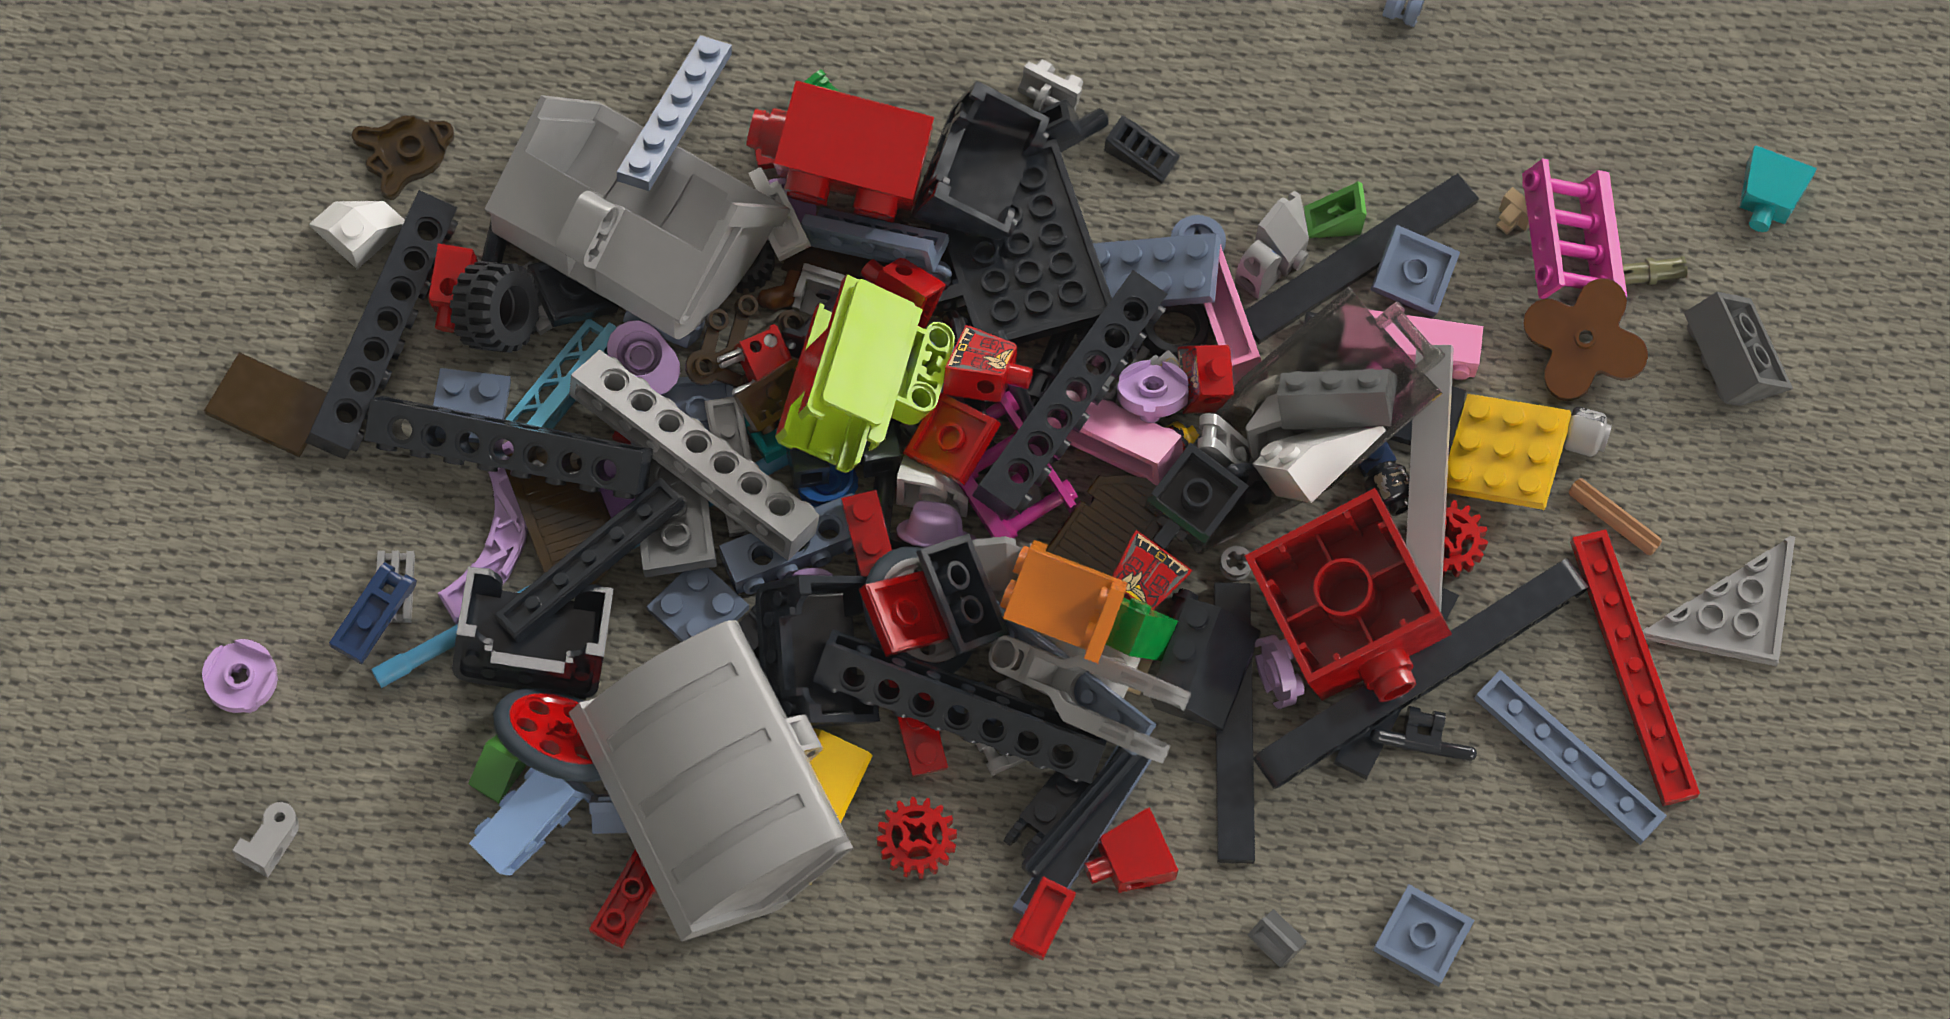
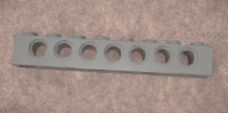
[569,349,819,561]

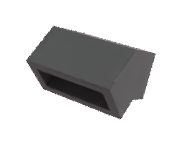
[1248,909,1307,968]

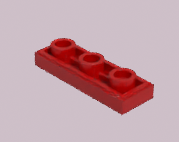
[589,848,656,949]

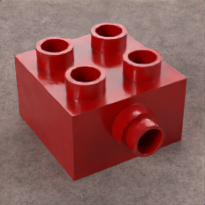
[746,81,934,223]
[1244,488,1452,702]

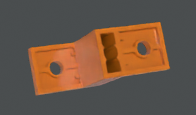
[999,540,1128,664]

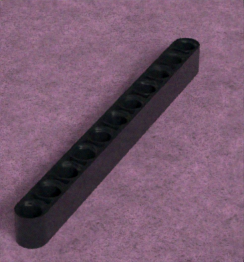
[1253,558,1589,789]

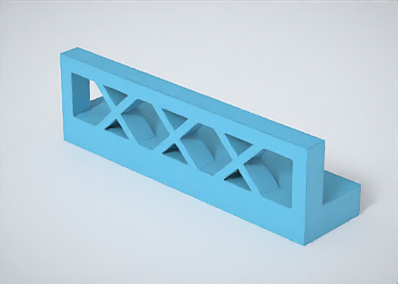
[505,319,617,429]

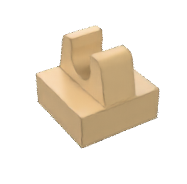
[1496,187,1529,234]

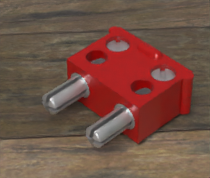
[717,324,792,395]

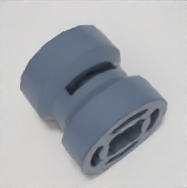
[1382,0,1425,27]

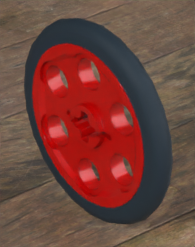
[493,688,602,782]

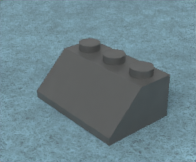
[1684,292,1793,406]
[1277,369,1397,429]

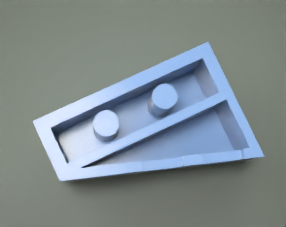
[469,767,594,876]

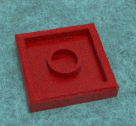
[903,392,1001,486]
[859,571,949,657]

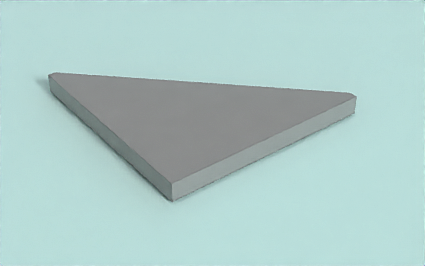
[1642,536,1795,666]

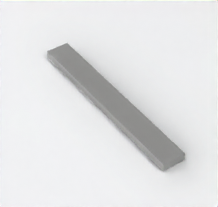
[1406,345,1454,612]

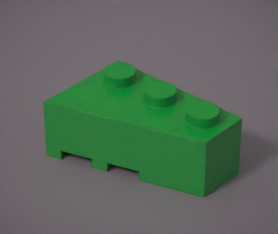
[1105,597,1178,661]

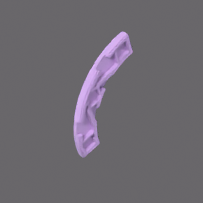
[438,441,528,625]

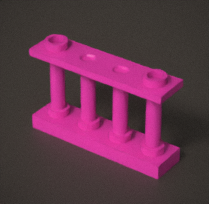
[1522,159,1627,299]
[957,391,1078,539]

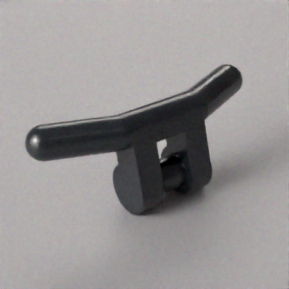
[1227,463,1272,505]
[1370,706,1477,761]

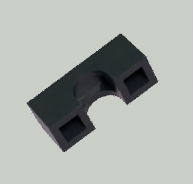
[786,418,901,489]

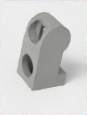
[1235,240,1281,300]
[233,802,299,877]

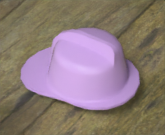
[607,320,680,395]
[896,500,977,547]

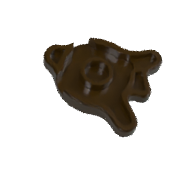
[352,115,455,200]

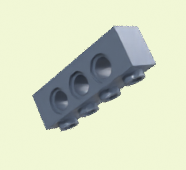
[719,493,854,594]

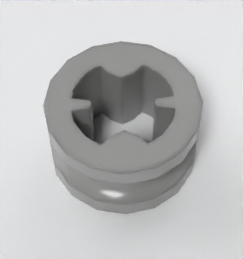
[1220,546,1251,581]

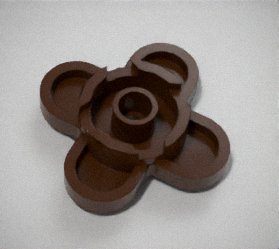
[1524,278,1648,401]

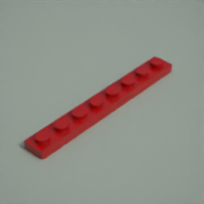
[841,490,948,778]
[1570,529,1700,806]

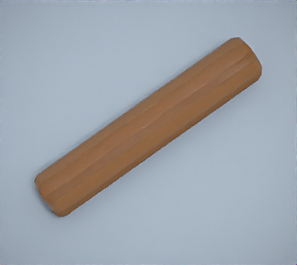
[1569,478,1662,555]

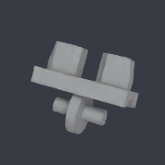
[1017,59,1083,112]

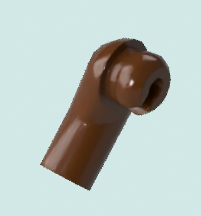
[758,270,801,310]

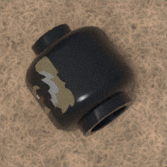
[1364,461,1410,516]

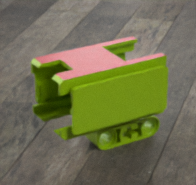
[775,274,955,473]

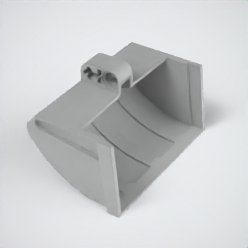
[485,95,791,339]
[569,620,853,942]

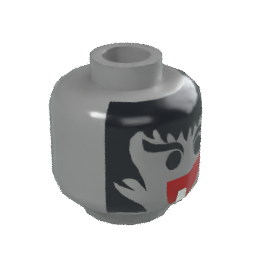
[1563,406,1612,457]

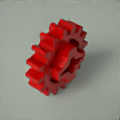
[1443,500,1488,577]
[877,797,957,879]

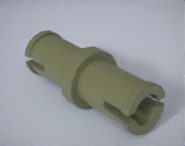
[1623,256,1688,285]

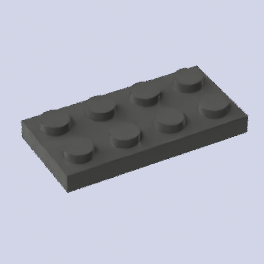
[635,451,717,578]

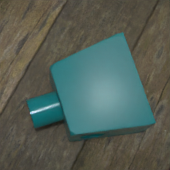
[1739,145,1817,232]

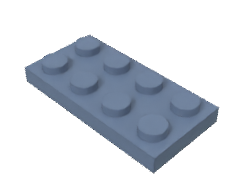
[1093,233,1221,306]

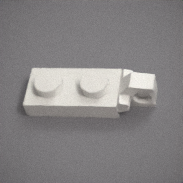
[749,167,811,261]

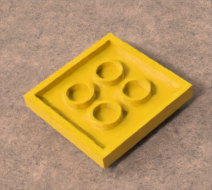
[1447,394,1571,510]

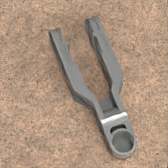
[989,636,1191,763]

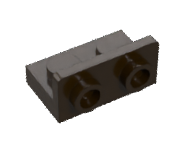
[733,358,798,435]

